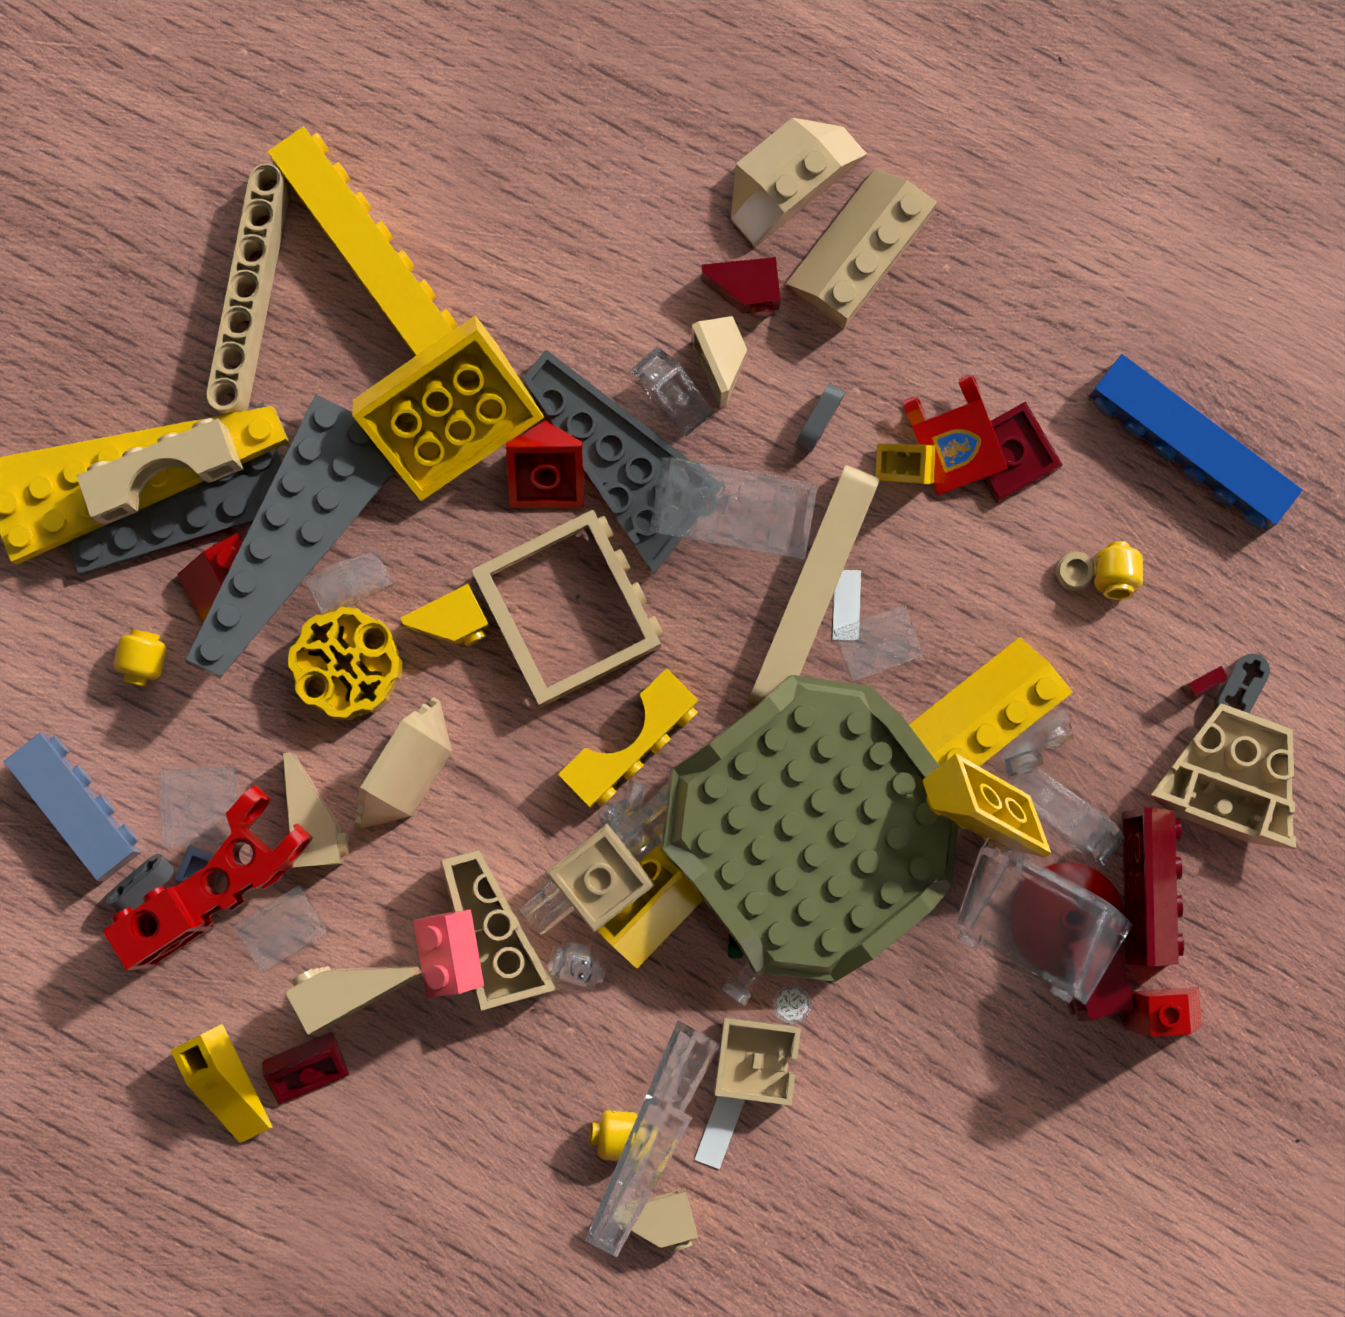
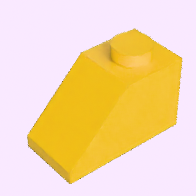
[400,584,491,646]

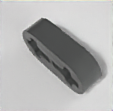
[795,382,846,452]
[1214,654,1270,713]
[106,854,174,913]

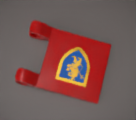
[903,375,1008,495]

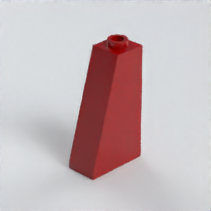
[1123,987,1202,1037]

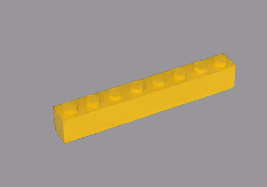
[267,126,459,356]

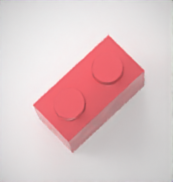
[413,909,484,998]

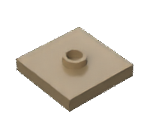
[546,824,655,933]

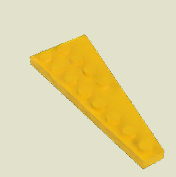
[0,406,289,565]

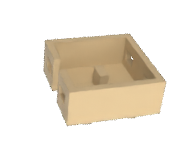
[714,1017,801,1106]

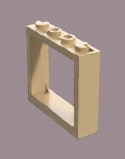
[471,510,664,708]

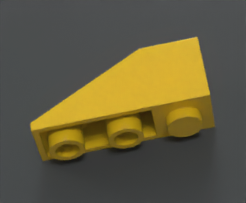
[170,1024,273,1143]

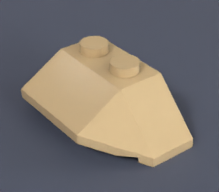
[731,118,867,248]

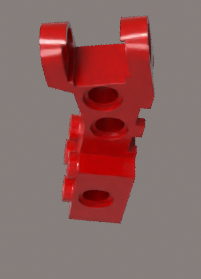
[103,785,313,970]

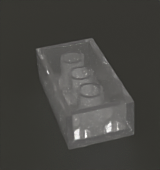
[649,457,818,559]

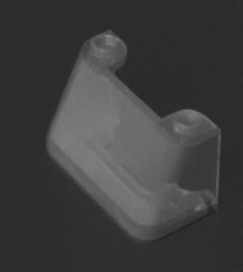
[954,838,1133,1005]

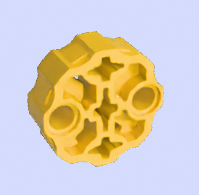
[288,607,403,720]

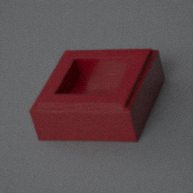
[1181,666,1228,699]

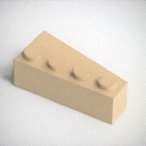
[440,850,556,1011]

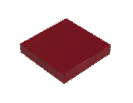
[983,401,1063,503]

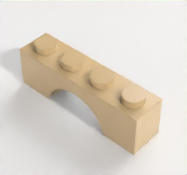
[77,418,243,526]

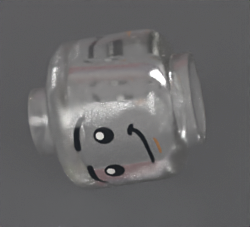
[547,940,606,994]

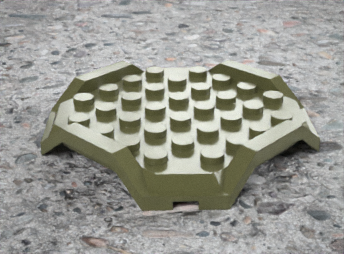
[660,675,959,982]

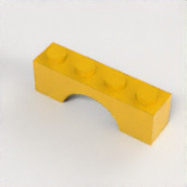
[558,668,699,808]

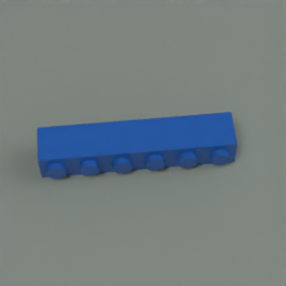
[1089,354,1303,531]

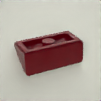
[262,1032,350,1105]

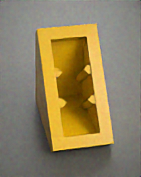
[875,443,936,484]

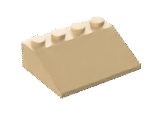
[285,965,422,1034]

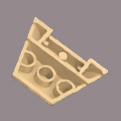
[354,697,452,829]
[1150,703,1296,849]

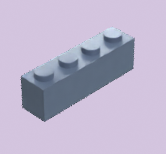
[3,733,141,881]

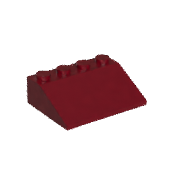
[1122,807,1184,966]

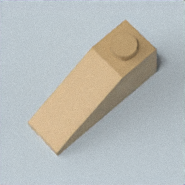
[283,753,349,868]

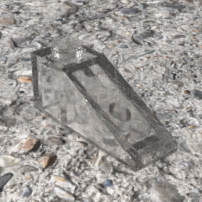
[1011,761,1126,868]

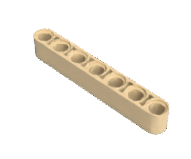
[207,163,290,415]
[748,465,880,705]

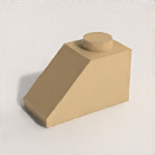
[611,1187,698,1251]

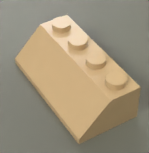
[785,169,937,329]

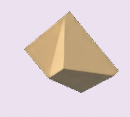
[691,316,747,408]

